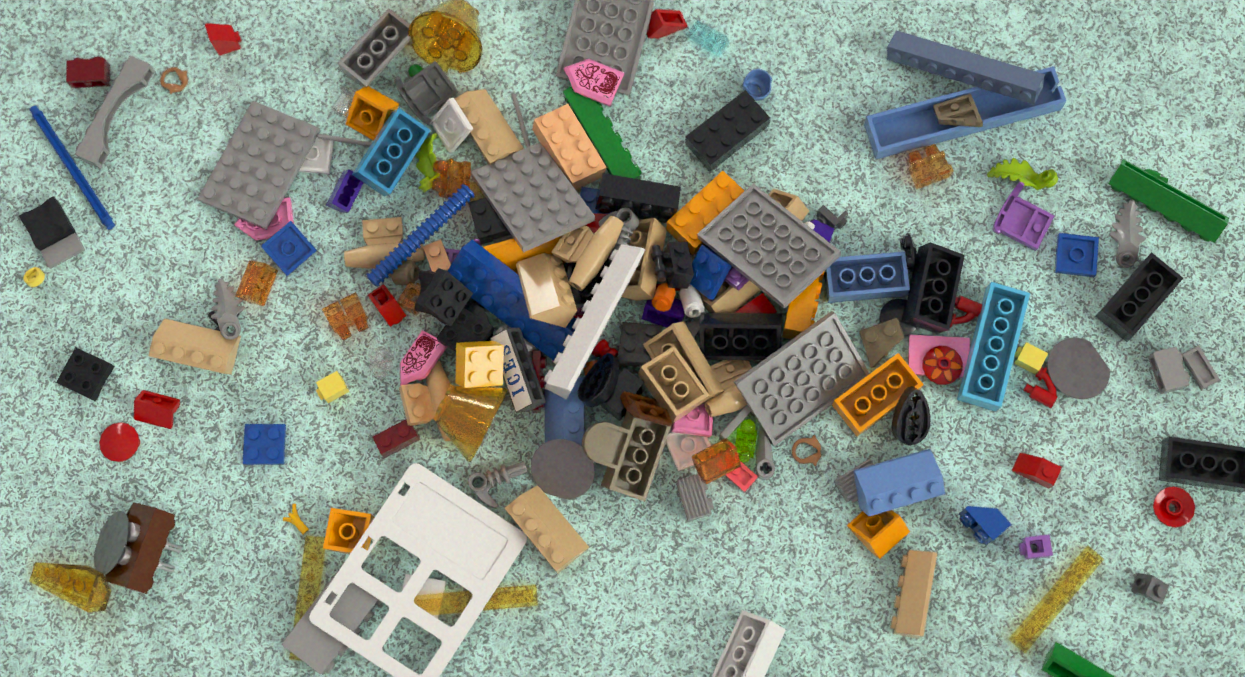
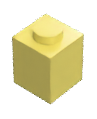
[1014,342,1048,375]
[316,371,350,403]

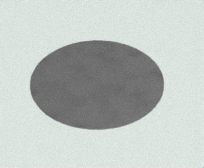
[1047,338,1110,399]
[531,439,595,499]
[94,511,129,575]

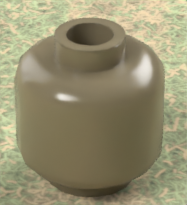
[389,260,420,285]

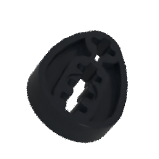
[578,353,619,407]
[891,386,931,445]

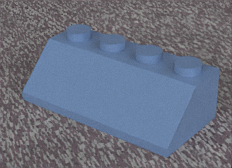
[544,377,585,446]
[853,449,945,516]

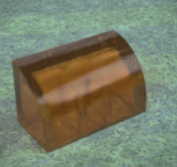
[235,260,278,306]
[691,438,741,485]

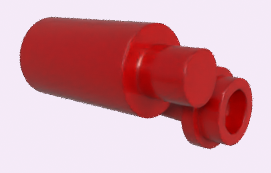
[950,295,982,328]
[1023,367,1058,408]

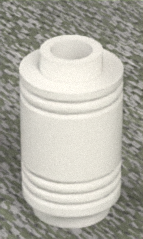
[679,284,704,318]

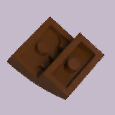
[620,391,673,427]

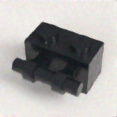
[652,242,694,289]

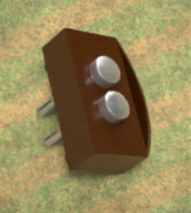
[104,502,182,594]

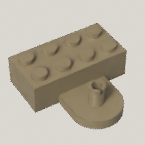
[582,411,671,501]

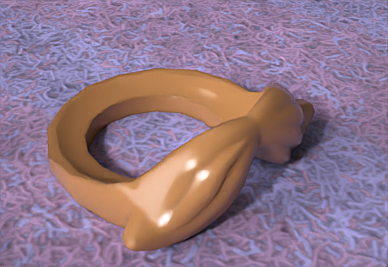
[160,67,188,94]
[792,435,821,466]

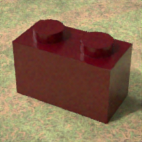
[66,56,110,89]
[372,419,421,458]

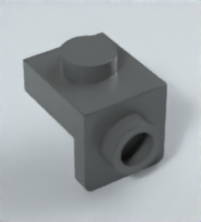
[816,205,848,230]
[1131,573,1170,604]

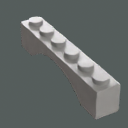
[75,55,155,169]

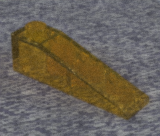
[29,562,111,613]

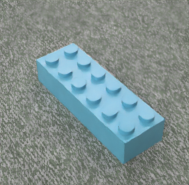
[957,282,1030,411]

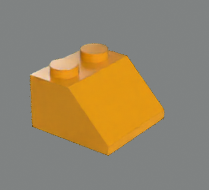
[345,86,399,141]
[323,508,375,558]
[847,510,910,559]

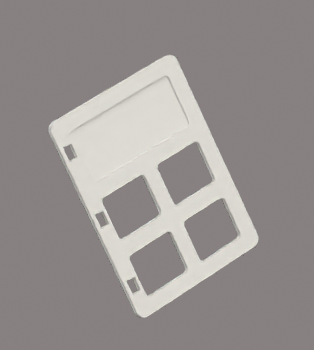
[309,463,527,677]

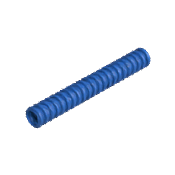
[366,184,475,287]

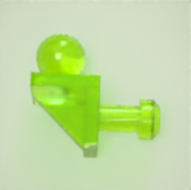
[734,419,757,463]

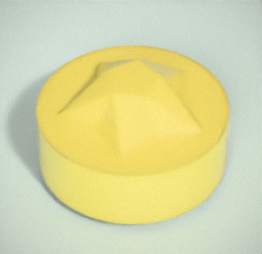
[23,267,45,287]

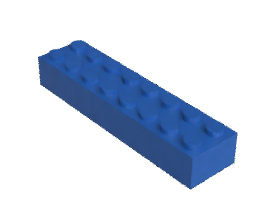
[448,239,576,361]

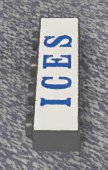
[490,327,546,413]

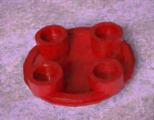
[99,422,140,463]

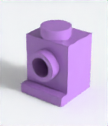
[1019,535,1053,560]

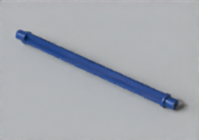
[29,106,115,230]

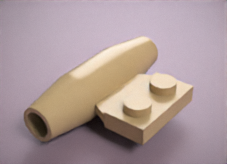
[552,216,624,291]
[344,217,425,269]
[704,360,752,417]
[399,361,460,441]

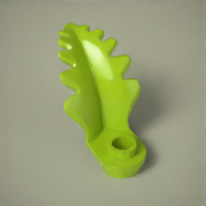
[415,133,440,192]
[987,158,1058,191]

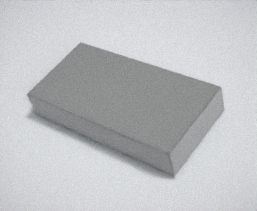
[40,233,86,269]
[1182,345,1220,390]
[719,405,751,442]

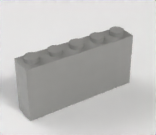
[281,563,383,675]

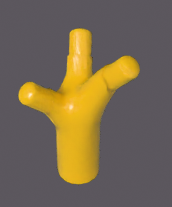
[283,503,309,535]

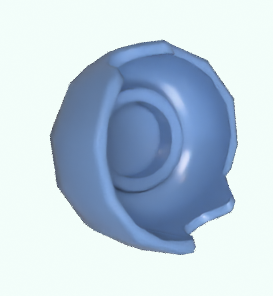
[743,69,772,101]

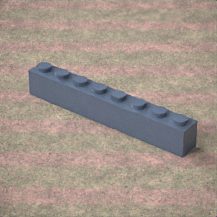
[887,30,1045,104]

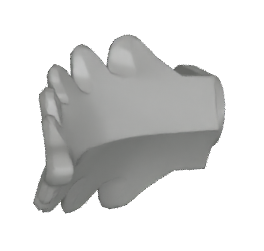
[1110,199,1145,268]
[211,278,245,340]

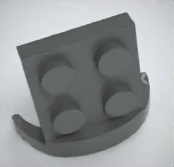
[394,60,458,126]
[616,322,662,368]

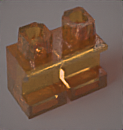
[908,144,954,189]
[432,158,471,199]
[322,292,369,340]

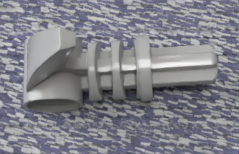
[599,208,639,264]
[468,462,527,509]

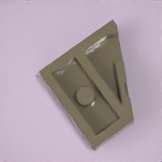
[933,93,983,127]
[859,318,905,368]

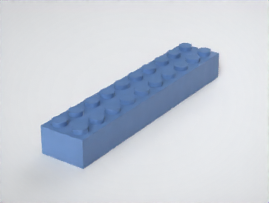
[864,66,1067,160]

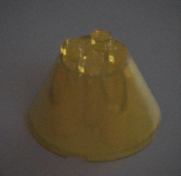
[408,0,483,73]
[433,384,508,463]

